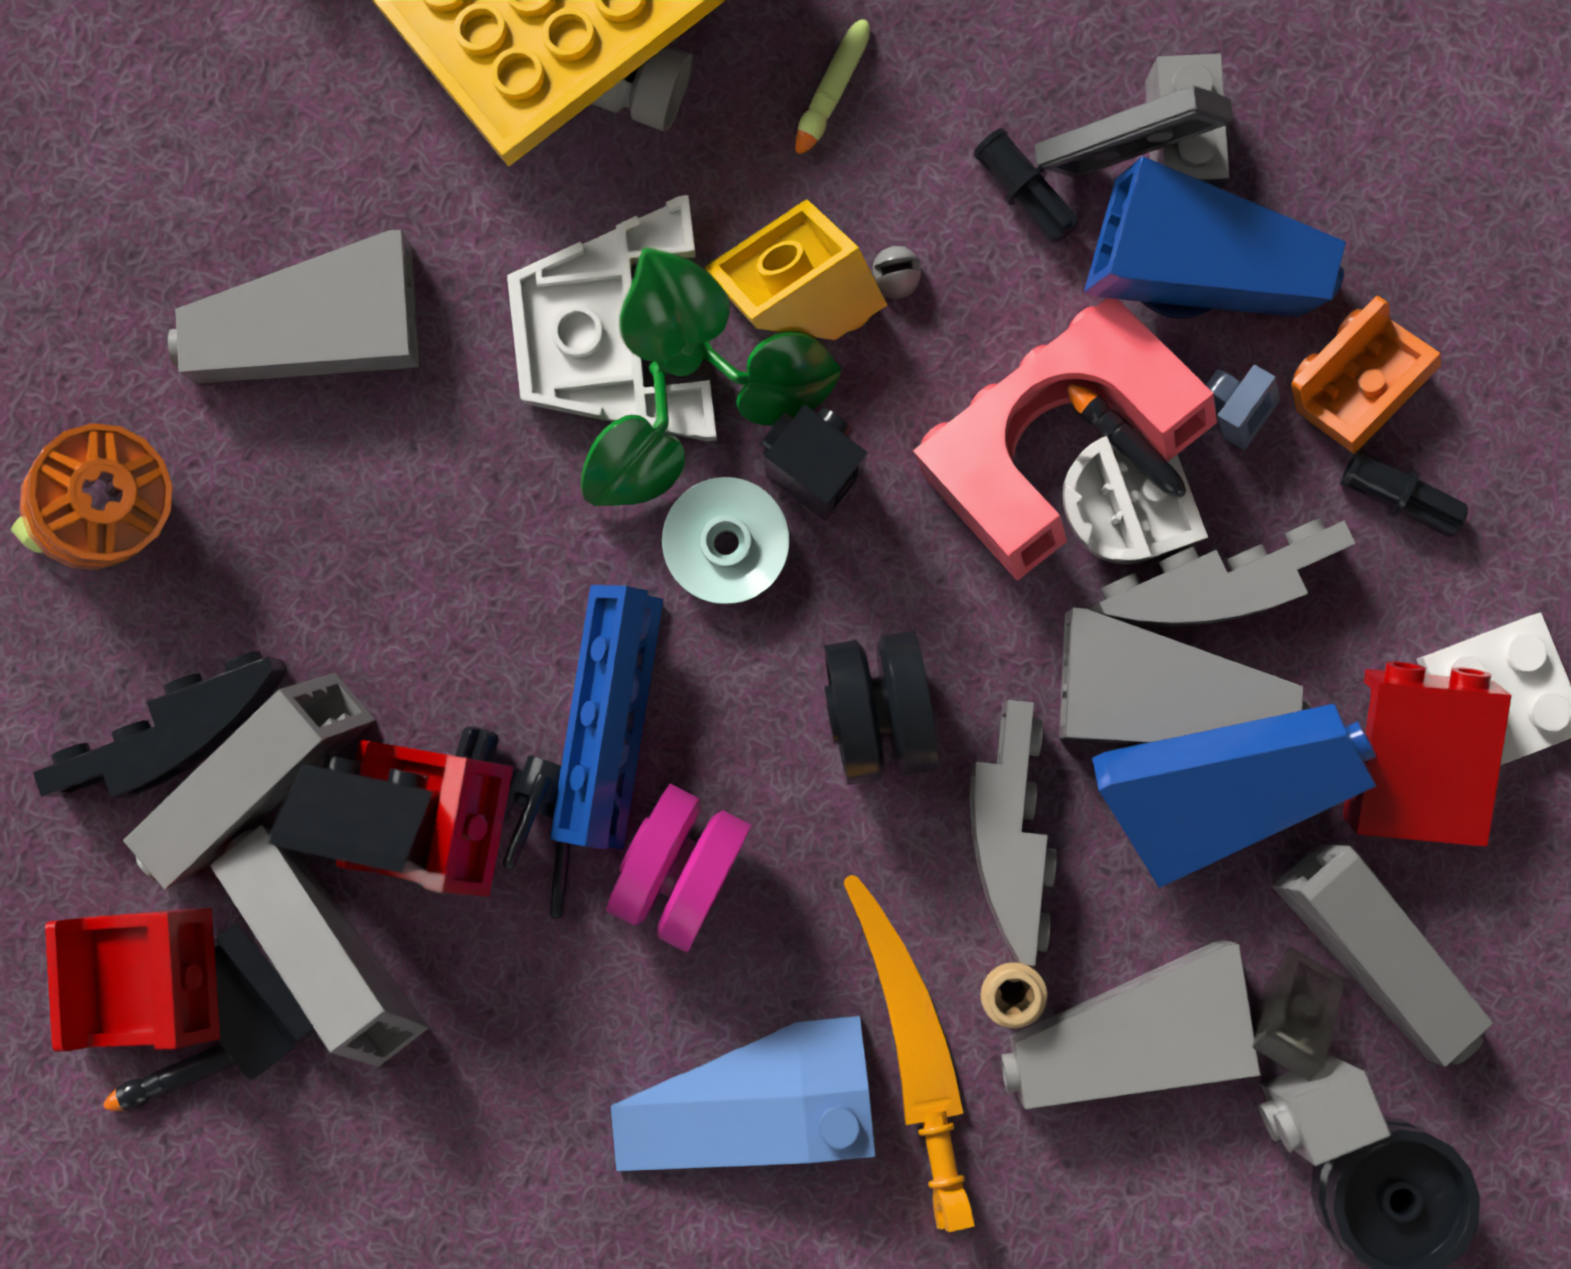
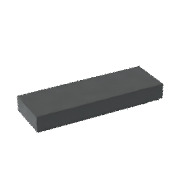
[1035,85,1233,178]

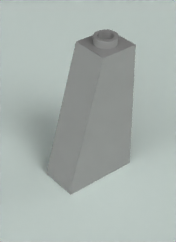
[168,230,419,384]
[1059,608,1311,744]
[123,673,376,890]
[210,825,429,1067]
[1271,844,1493,1067]
[1001,940,1260,1109]

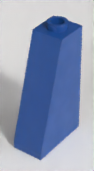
[1084,156,1346,317]
[1092,704,1377,888]

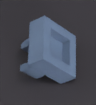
[1206,365,1280,450]

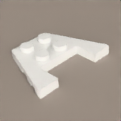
[507,195,717,442]

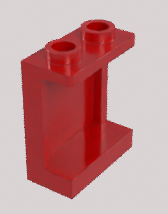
[1343,661,1512,847]
[336,740,513,897]
[45,907,220,1052]

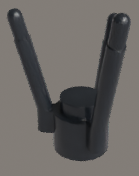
[502,755,571,919]

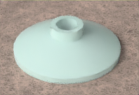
[662,477,789,604]

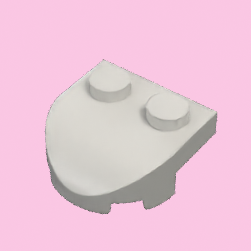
[1062,429,1208,565]

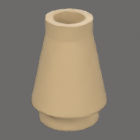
[981,962,1047,1028]

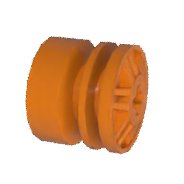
[20,423,173,570]

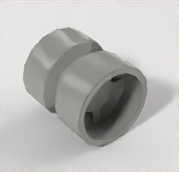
[591,45,693,132]

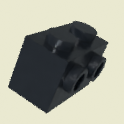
[762,404,868,521]

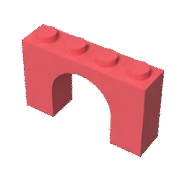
[913,298,1217,581]

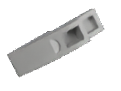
[1091,518,1356,628]
[969,700,1057,966]

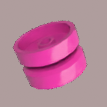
[606,784,752,953]

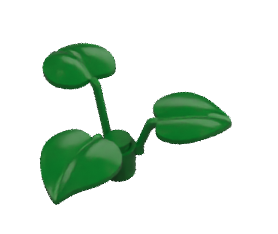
[580,247,841,506]

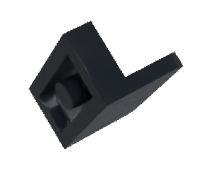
[214,923,315,1081]

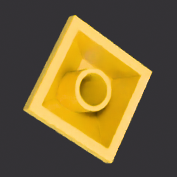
[704,199,887,340]

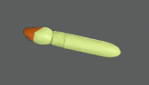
[795,19,870,154]

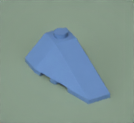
[611,1015,875,1171]

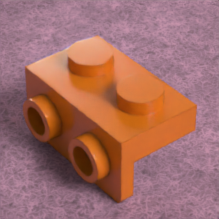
[1291,296,1441,454]

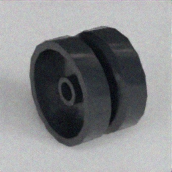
[824,630,938,785]
[1311,1117,1480,1269]

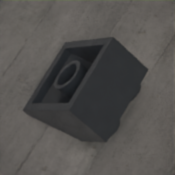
[268,754,441,873]

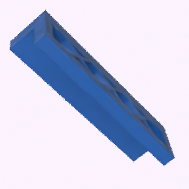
[550,585,664,850]

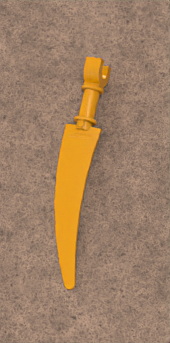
[844,875,975,1232]

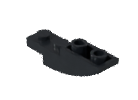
[33,651,287,798]

